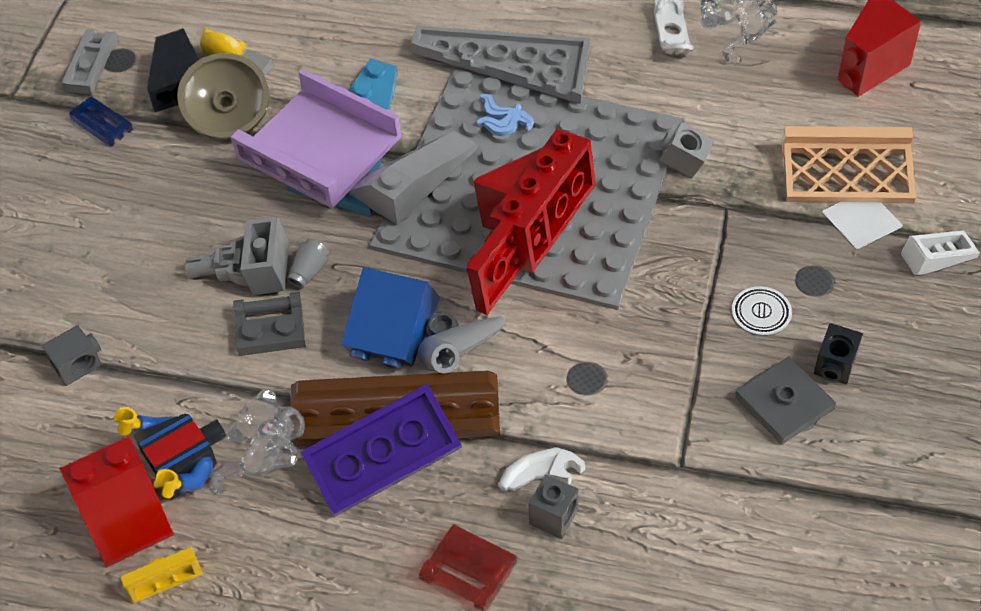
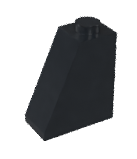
[147,28,199,113]

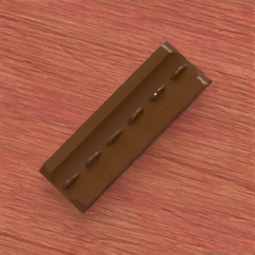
[289,371,500,447]

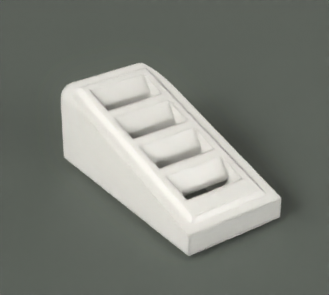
[901,230,980,275]

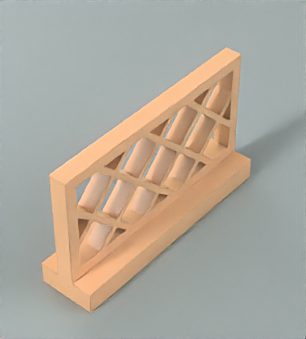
[781,126,916,203]

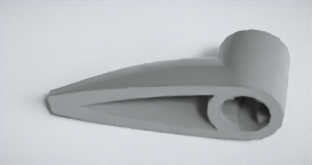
[418,316,506,374]

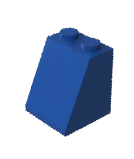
[341,267,440,369]

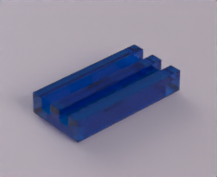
[69,96,133,147]

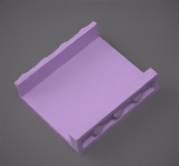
[231,69,402,208]

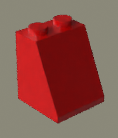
[837,0,921,97]
[59,436,174,568]

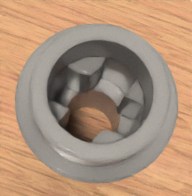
[287,239,329,289]

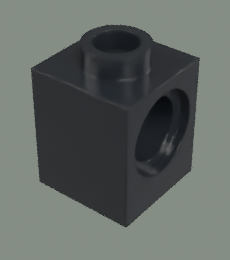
[814,323,863,384]

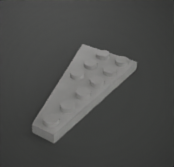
[411,25,590,104]

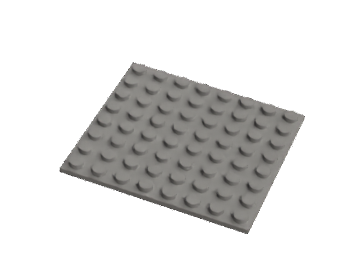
[370,69,685,310]

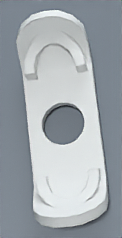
[654,0,694,55]

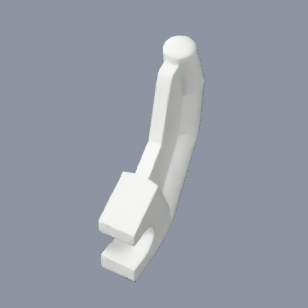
[498,448,585,492]

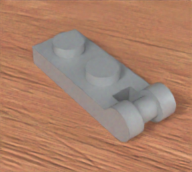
[61,29,118,95]

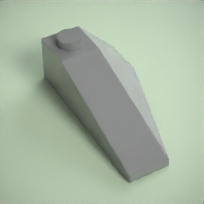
[349,131,478,225]

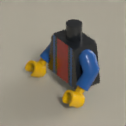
[113,407,227,500]

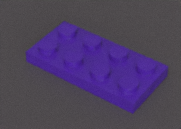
[301,384,462,517]

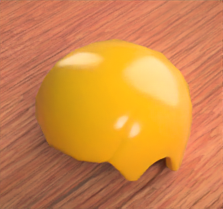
[200,27,246,56]

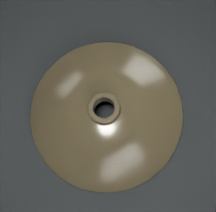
[178,53,270,140]

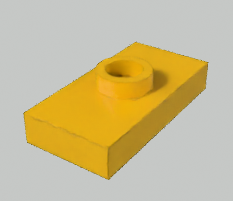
[120,546,203,604]

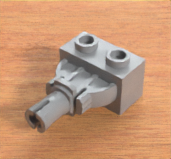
[185,216,289,295]

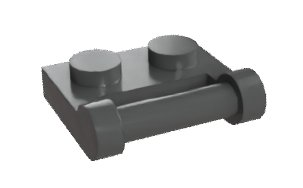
[233,292,306,356]

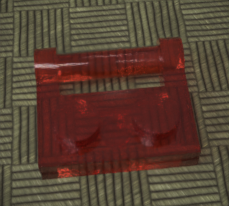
[419,524,517,611]

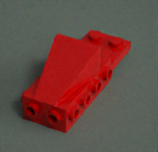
[466,129,596,316]

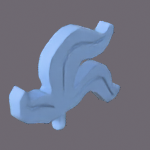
[477,94,534,136]

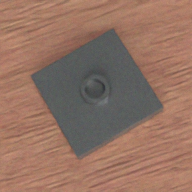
[735,356,836,445]

